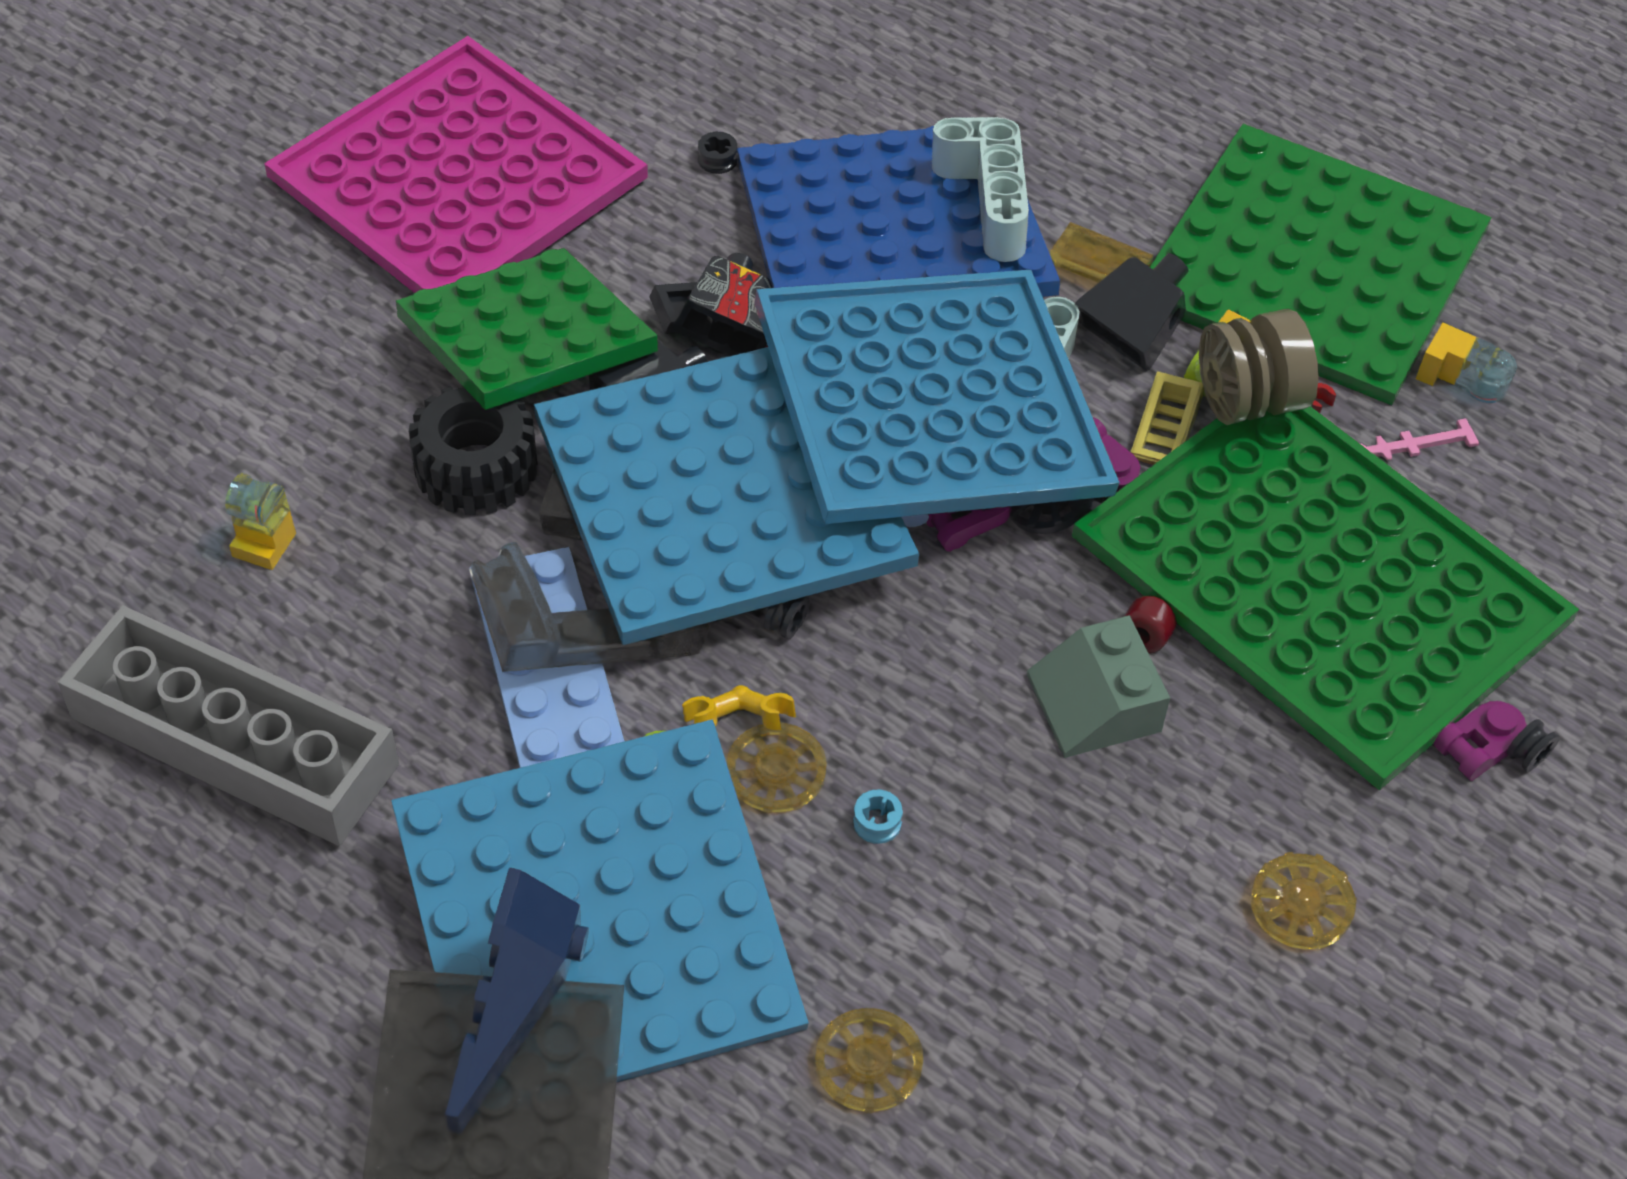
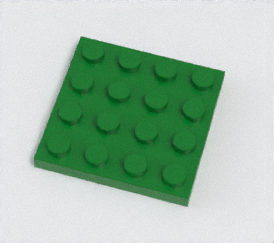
[396,248,658,410]

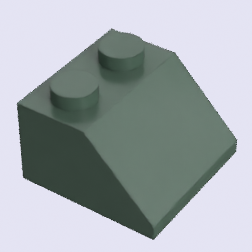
[1027,615,1170,758]

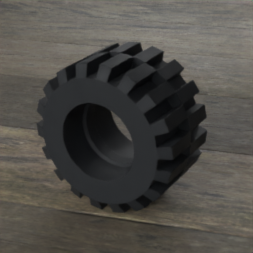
[408,385,538,515]

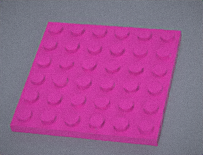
[264,36,648,293]

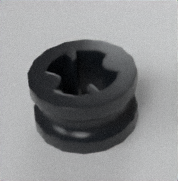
[698,131,738,174]
[764,597,810,639]
[1507,719,1560,772]

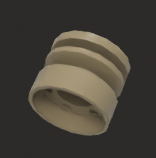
[1199,309,1319,425]

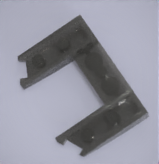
[470,542,709,672]

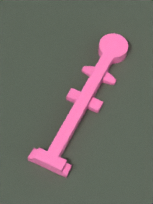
[1361,418,1479,461]

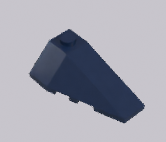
[445,867,589,1134]

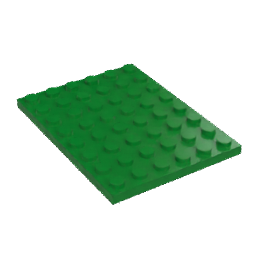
[1072,407,1579,791]

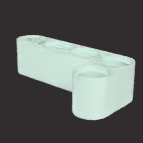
[932,117,1029,262]

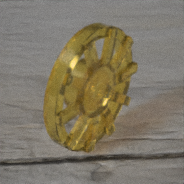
[727,722,827,813]
[1251,852,1357,949]
[815,1008,923,1113]

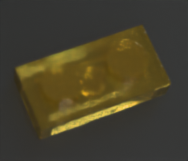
[1050,222,1153,283]

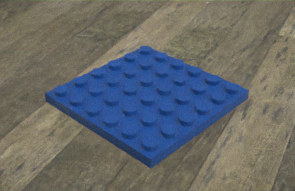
[737,126,1060,297]

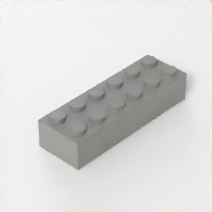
[57,605,399,846]

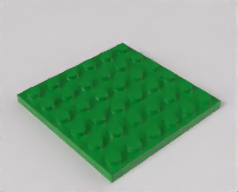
[1150,124,1492,405]

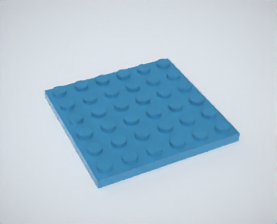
[754,270,1119,524]
[534,347,919,645]
[391,719,809,1123]

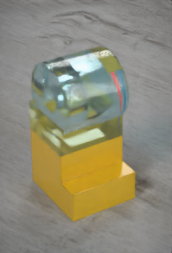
[1415,322,1517,403]
[225,473,296,570]

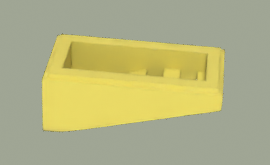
[1131,371,1203,465]

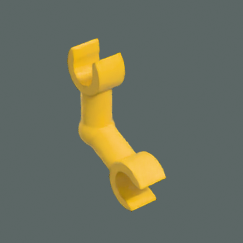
[682,685,796,730]

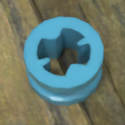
[853,789,903,844]

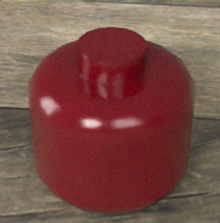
[1123,596,1177,654]

